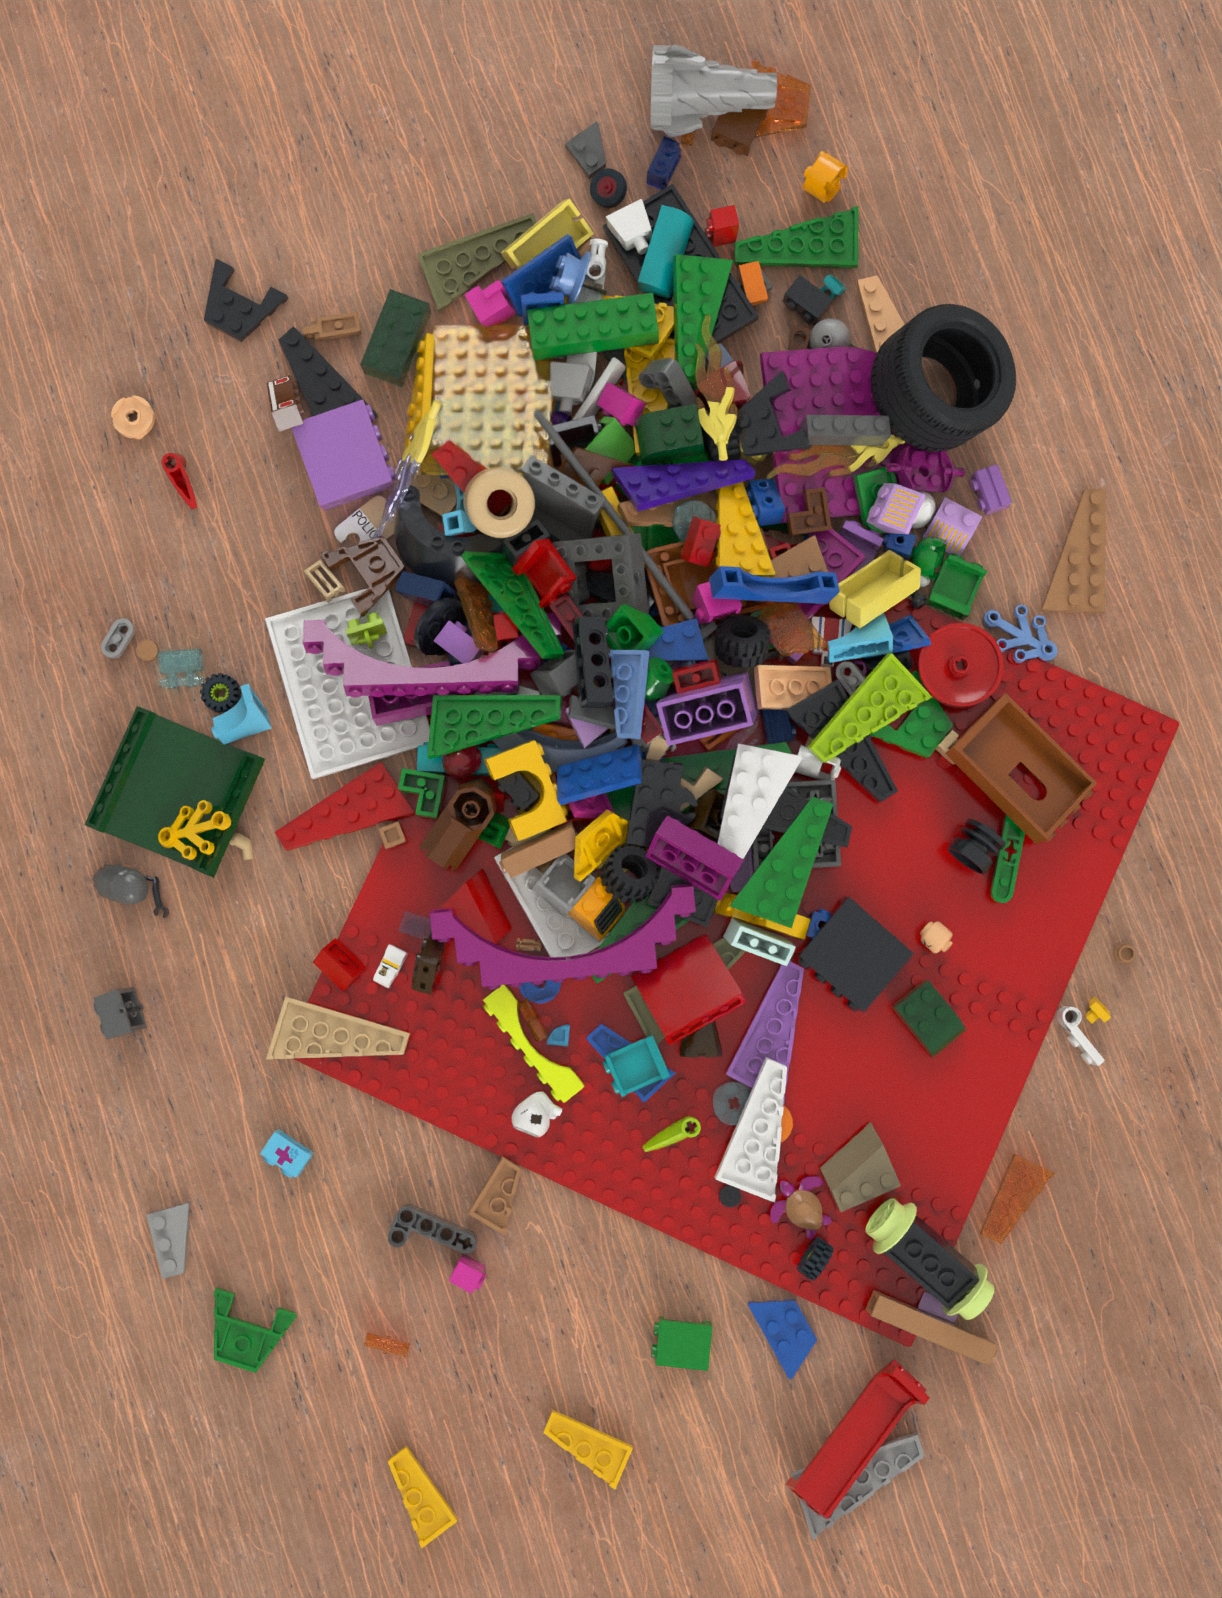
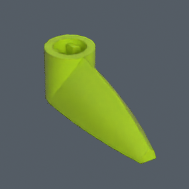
[642,1116,701,1152]

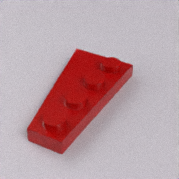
[432,439,512,515]

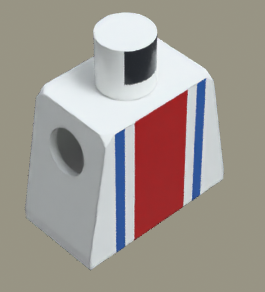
[809,616,852,667]

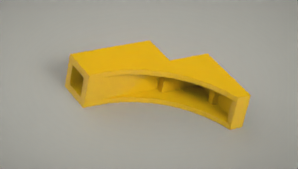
[713,893,811,940]

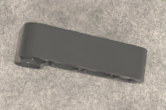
[638,358,702,431]
[387,1204,478,1254]

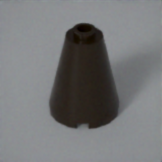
[679,1020,722,1058]

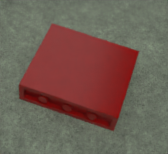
[631,934,746,1046]

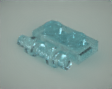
[158,649,203,689]

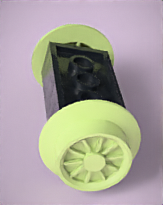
[865,1198,994,1320]

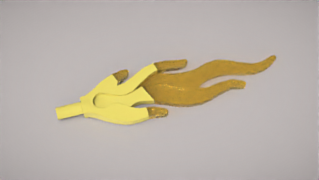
[767,435,906,480]

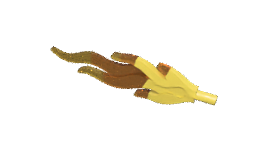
[695,314,737,461]

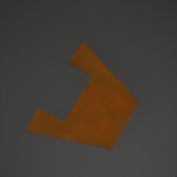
[751,60,811,138]

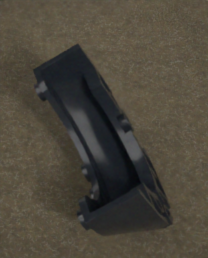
[394,483,509,590]

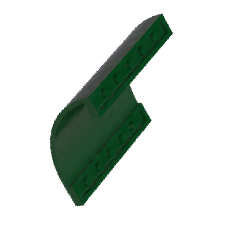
[84,706,265,878]

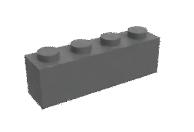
[800,415,891,446]

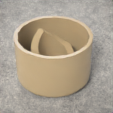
[463,467,535,538]

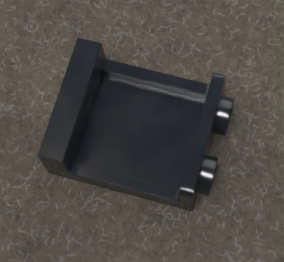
[546,415,602,467]

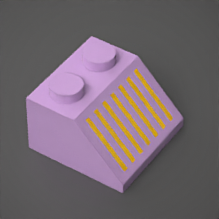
[866,483,926,535]
[921,497,982,555]

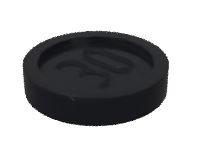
[719,1185,741,1207]

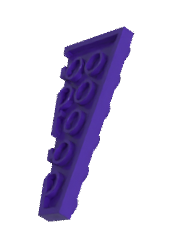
[612,459,755,511]

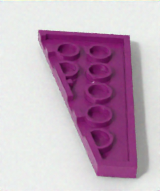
[768,529,866,652]

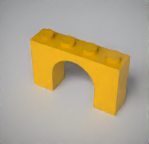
[484,740,568,841]

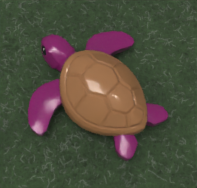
[770,1176,832,1239]

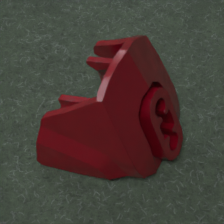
[694,360,751,414]

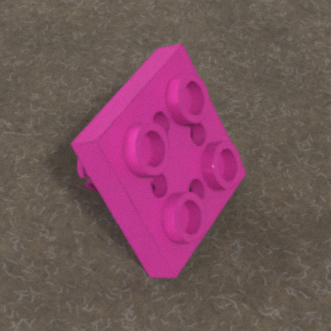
[568,793,614,818]

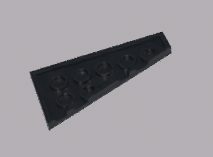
[278,326,379,422]
[784,680,898,802]

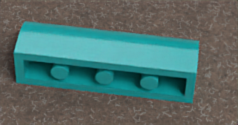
[638,205,694,299]

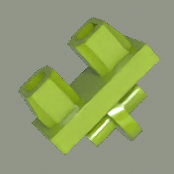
[345,612,388,649]

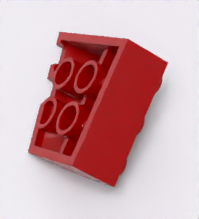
[439,868,512,945]

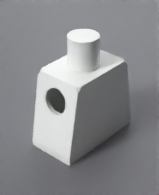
[606,199,652,255]

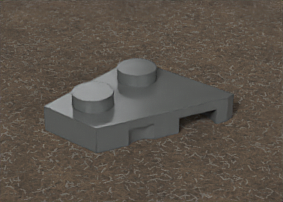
[565,122,606,179]

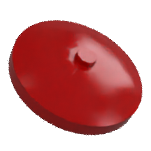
[917,623,1004,708]

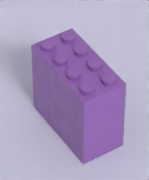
[292,400,397,511]
[656,670,758,746]

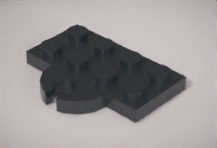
[626,758,698,846]

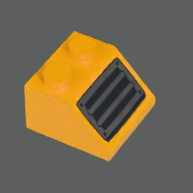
[568,876,626,942]

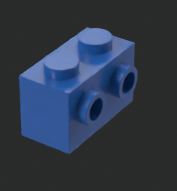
[746,478,785,526]

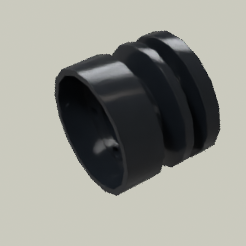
[947,819,1006,875]

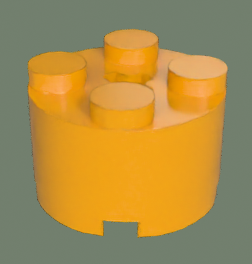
[802,151,848,203]

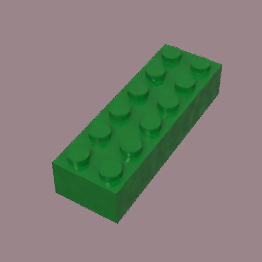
[527,293,659,360]

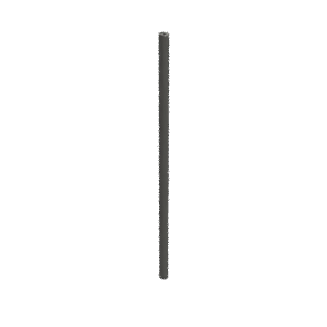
[533,409,695,621]

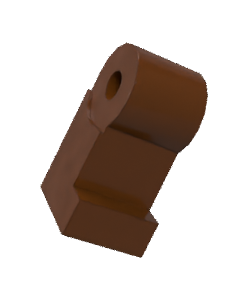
[788,325,812,351]

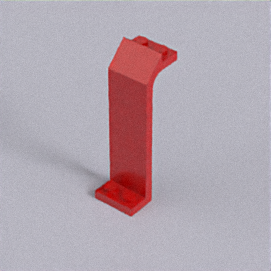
[785,1359,930,1519]

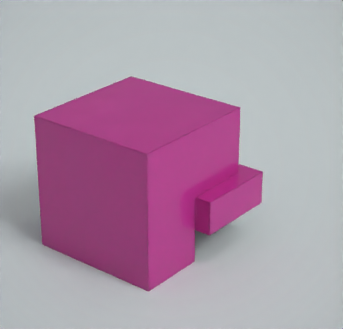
[464,280,516,331]
[692,582,742,625]

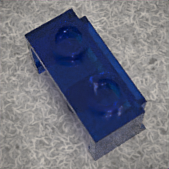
[646,136,682,190]

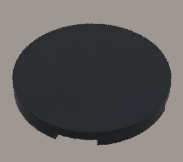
[414,597,469,656]

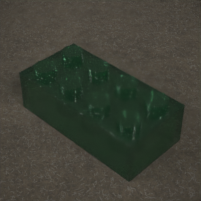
[360,289,431,387]

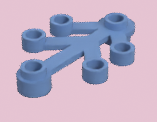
[982,604,1058,663]

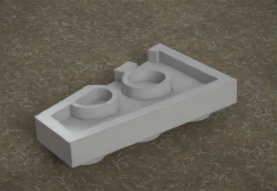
[147,1202,191,1279]

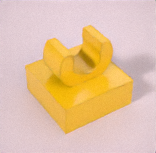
[1085,996,1111,1024]

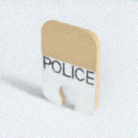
[334,496,396,544]

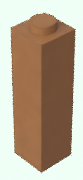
[499,821,578,878]

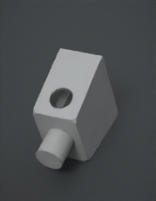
[550,361,594,414]

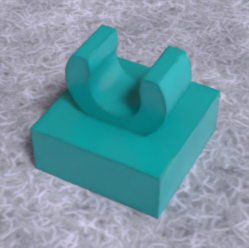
[820,275,847,300]

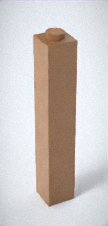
[865,1290,998,1366]

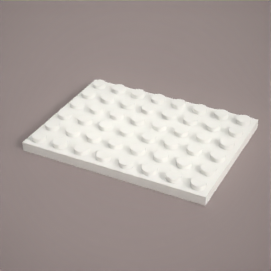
[265,588,430,779]

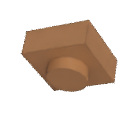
[378,821,407,849]

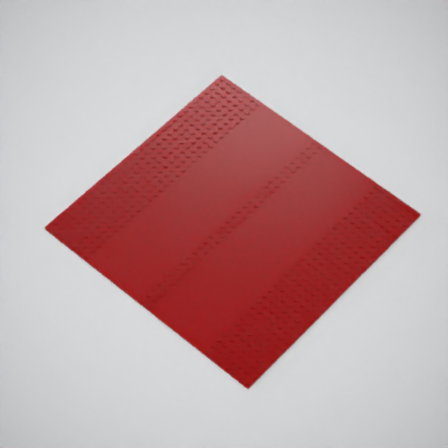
[294,450,1179,1347]

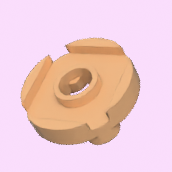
[111,396,156,439]

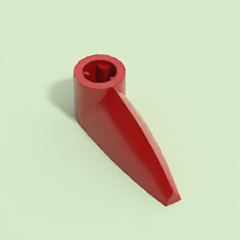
[161,453,197,510]

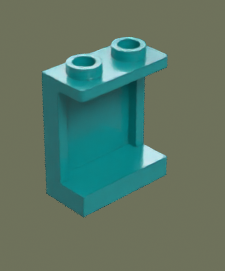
[602,1035,670,1097]

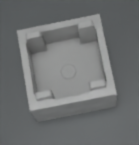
[532,854,596,916]

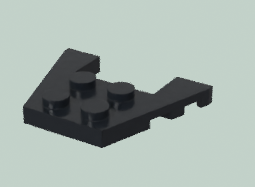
[204,259,288,342]
[735,371,811,457]

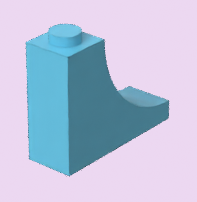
[827,613,893,663]
[212,683,272,745]

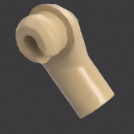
[229,833,254,860]

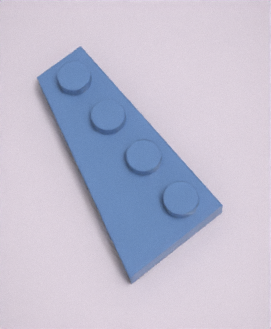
[609,650,649,739]

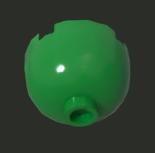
[909,537,946,580]

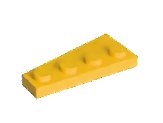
[543,1409,633,1490]
[388,1445,458,1549]

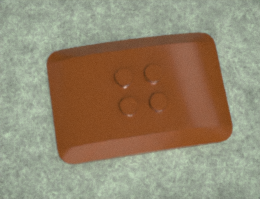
[644,527,779,627]

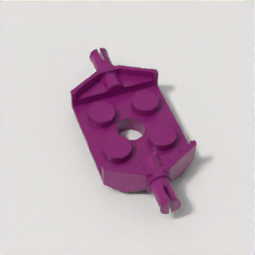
[886,447,965,493]

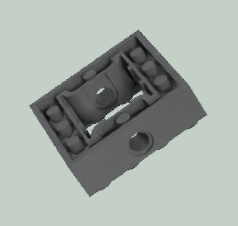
[553,533,649,628]
[751,780,841,872]

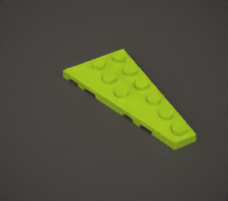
[807,653,932,763]

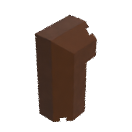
[419,778,497,871]

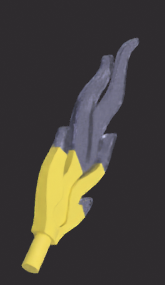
[373,400,442,538]

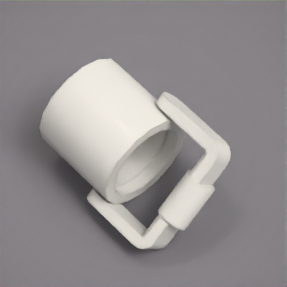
[795,745,841,780]

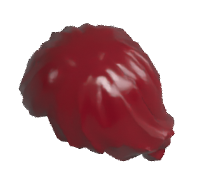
[442,746,482,779]

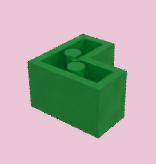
[398,768,447,820]

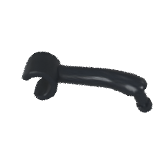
[145,875,169,918]

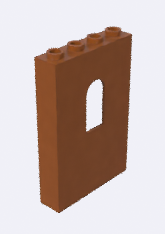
[945,693,1097,844]

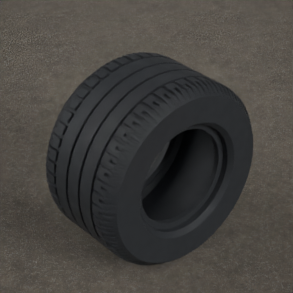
[871,304,1016,452]

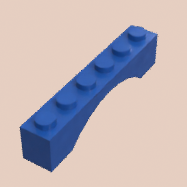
[709,566,840,604]

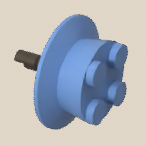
[549,251,607,304]

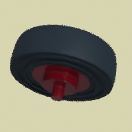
[590,168,627,208]

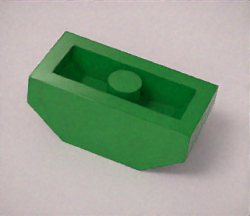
[477,813,510,849]

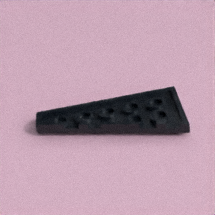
[720,755,852,848]

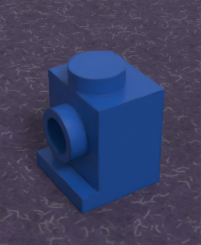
[806,908,831,938]

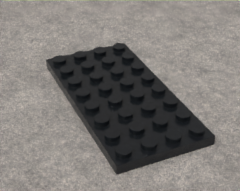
[602,184,759,349]

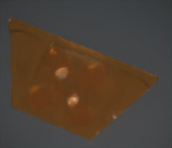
[758,601,828,657]

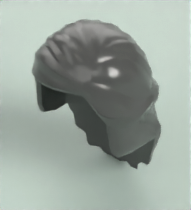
[93,864,148,905]

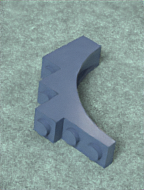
[492,729,627,774]

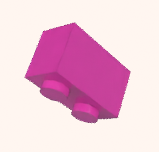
[597,382,646,427]
[449,1253,486,1294]

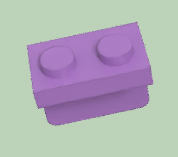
[839,520,884,575]

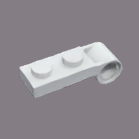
[1056,1006,1105,1066]

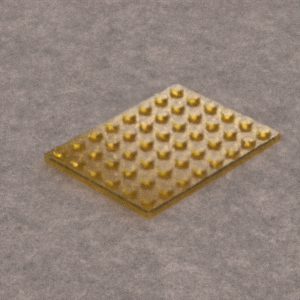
[420,325,555,475]

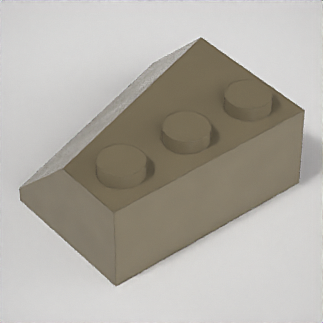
[820,1122,901,1212]

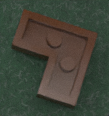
[786,487,832,536]

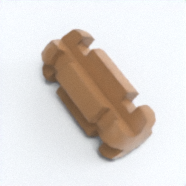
[516,938,542,951]

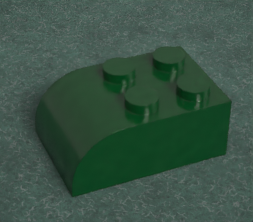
[635,404,704,465]
[891,980,966,1058]

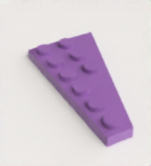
[725,961,804,1105]

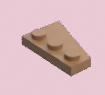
[468,1156,521,1236]

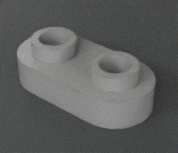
[101,618,135,659]
[836,661,866,696]

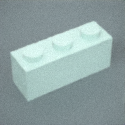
[723,917,796,966]

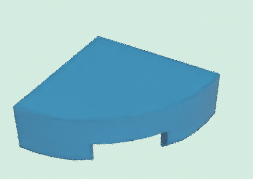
[547,1024,570,1046]

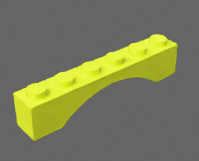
[483,985,585,1103]

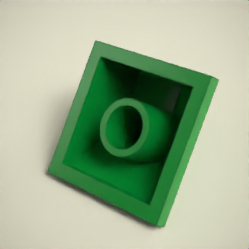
[606,604,664,650]

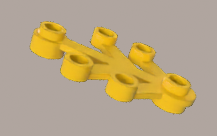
[158,800,231,860]

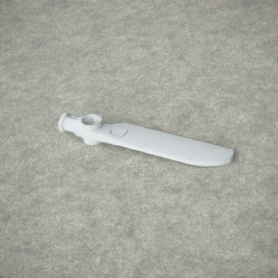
[566,239,608,406]

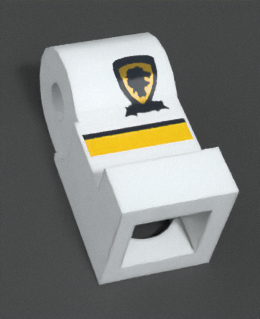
[373,944,408,988]

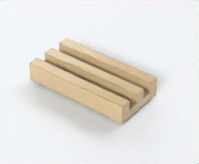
[304,559,345,603]

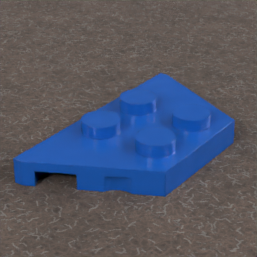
[747,1299,817,1380]

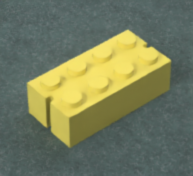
[501,198,594,269]
[829,550,921,628]

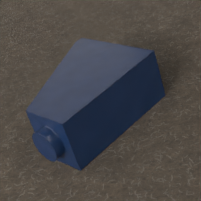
[395,571,464,607]

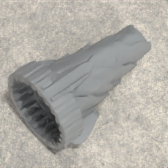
[651,45,777,137]

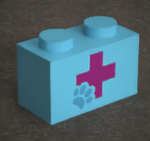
[260,1129,314,1178]

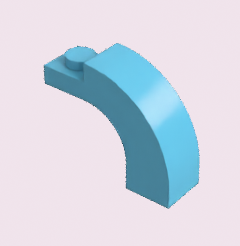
[442,483,477,536]

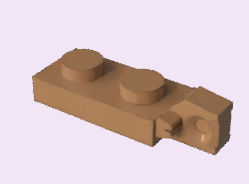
[302,311,362,341]

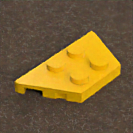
[574,810,629,882]

